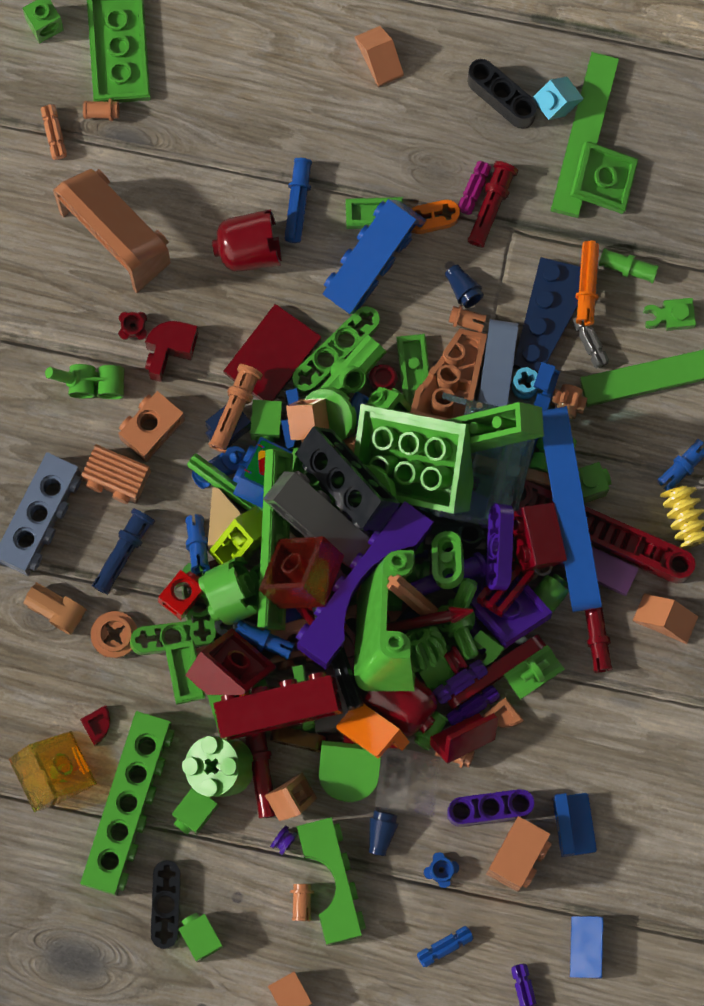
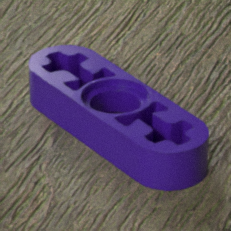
[486,503,514,591]

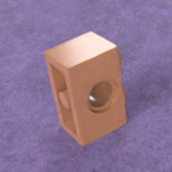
[118,391,185,462]

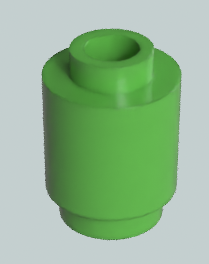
[533,573,569,614]

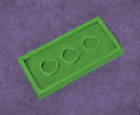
[87,0,151,103]

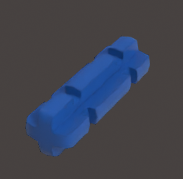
[417,926,474,967]

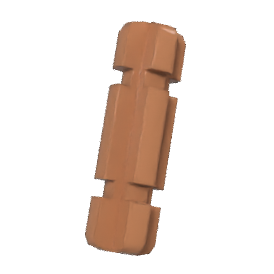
[41,104,67,160]

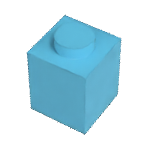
[532,77,584,120]

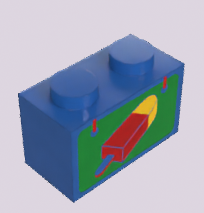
[233,437,292,508]

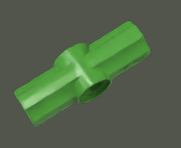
[319,334,387,396]

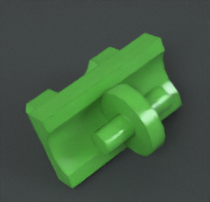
[504,645,565,700]

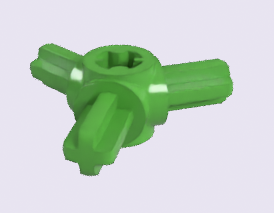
[432,578,478,660]

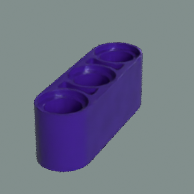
[447,789,534,827]

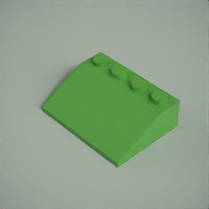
[354,404,474,514]

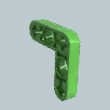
[130,563,216,655]

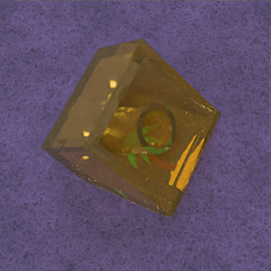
[9,731,97,813]

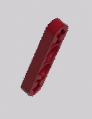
[447,634,547,710]

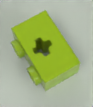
[208,505,263,565]

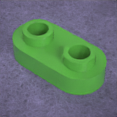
[432,531,464,589]

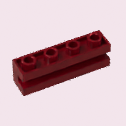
[213,672,343,741]

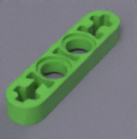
[292,306,380,394]

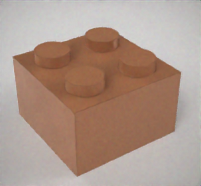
[486,816,552,892]

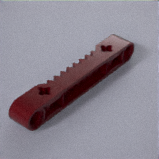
[502,478,696,584]

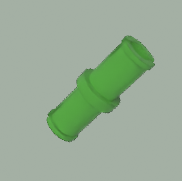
[599,248,659,283]

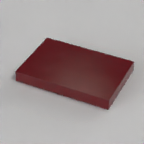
[223,304,321,401]

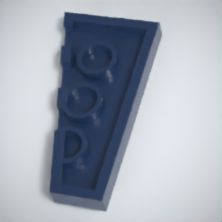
[513,257,581,374]

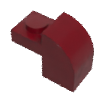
[145,321,199,382]

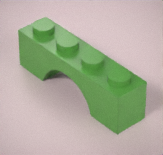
[297,817,366,946]

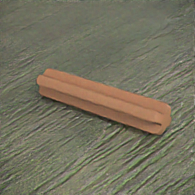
[387,574,438,616]

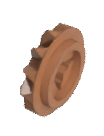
[91,611,137,659]

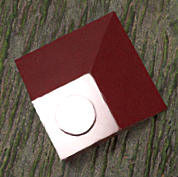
[185,628,276,695]

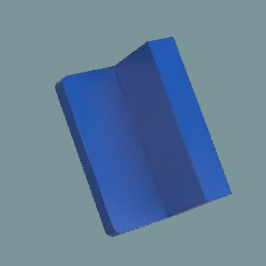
[552,793,597,857]

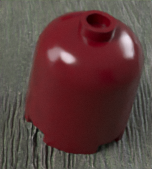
[212,209,282,272]
[363,675,437,737]

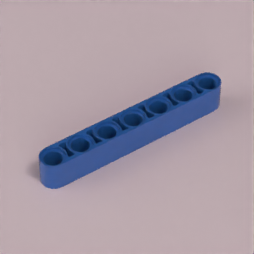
[542,406,602,612]

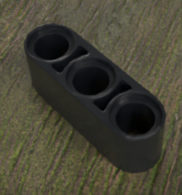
[467,59,537,129]

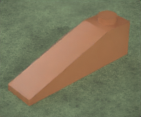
[410,328,488,420]

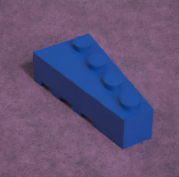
[323,199,427,314]

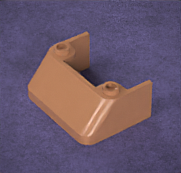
[53,169,171,293]

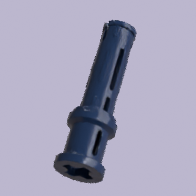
[91,508,155,595]

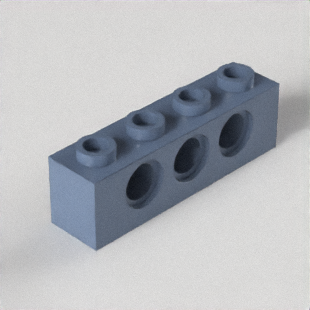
[0,452,82,576]

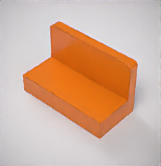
[336,704,410,758]

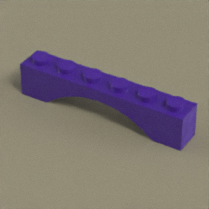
[296,501,434,670]

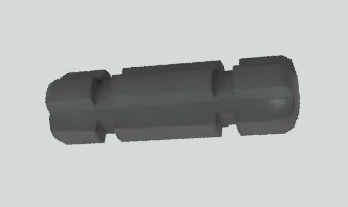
[573,316,609,369]

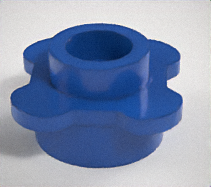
[424,852,459,888]

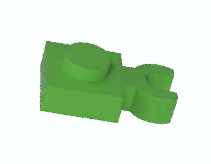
[643,298,696,331]

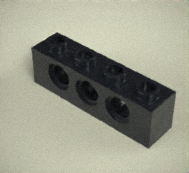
[295,426,400,531]

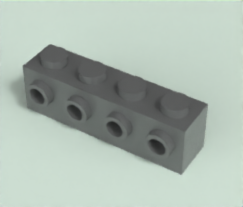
[263,471,372,574]

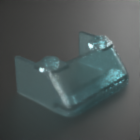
[416,392,535,526]

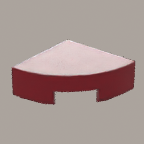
[80,705,110,746]

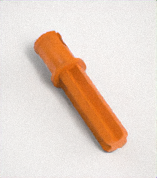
[575,240,599,326]

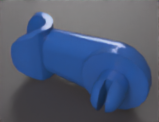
[192,446,247,489]

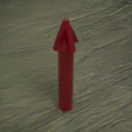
[387,607,474,632]

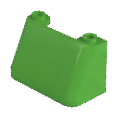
[354,550,417,691]

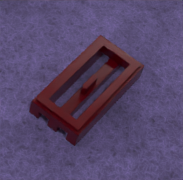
[477,557,535,617]

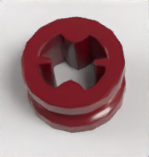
[444,645,468,675]

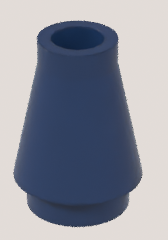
[445,264,484,308]
[369,810,399,856]

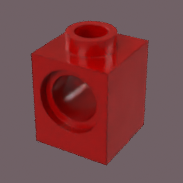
[158,570,203,620]

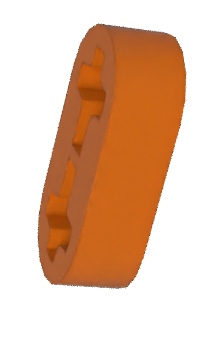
[411,200,460,234]

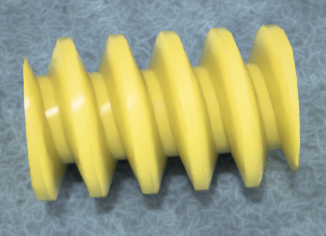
[660,486,704,550]

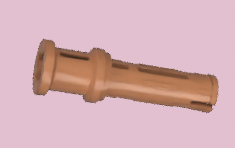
[208,364,263,453]

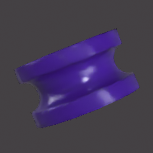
[270,825,298,856]

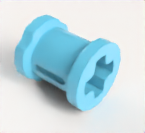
[512,367,537,400]

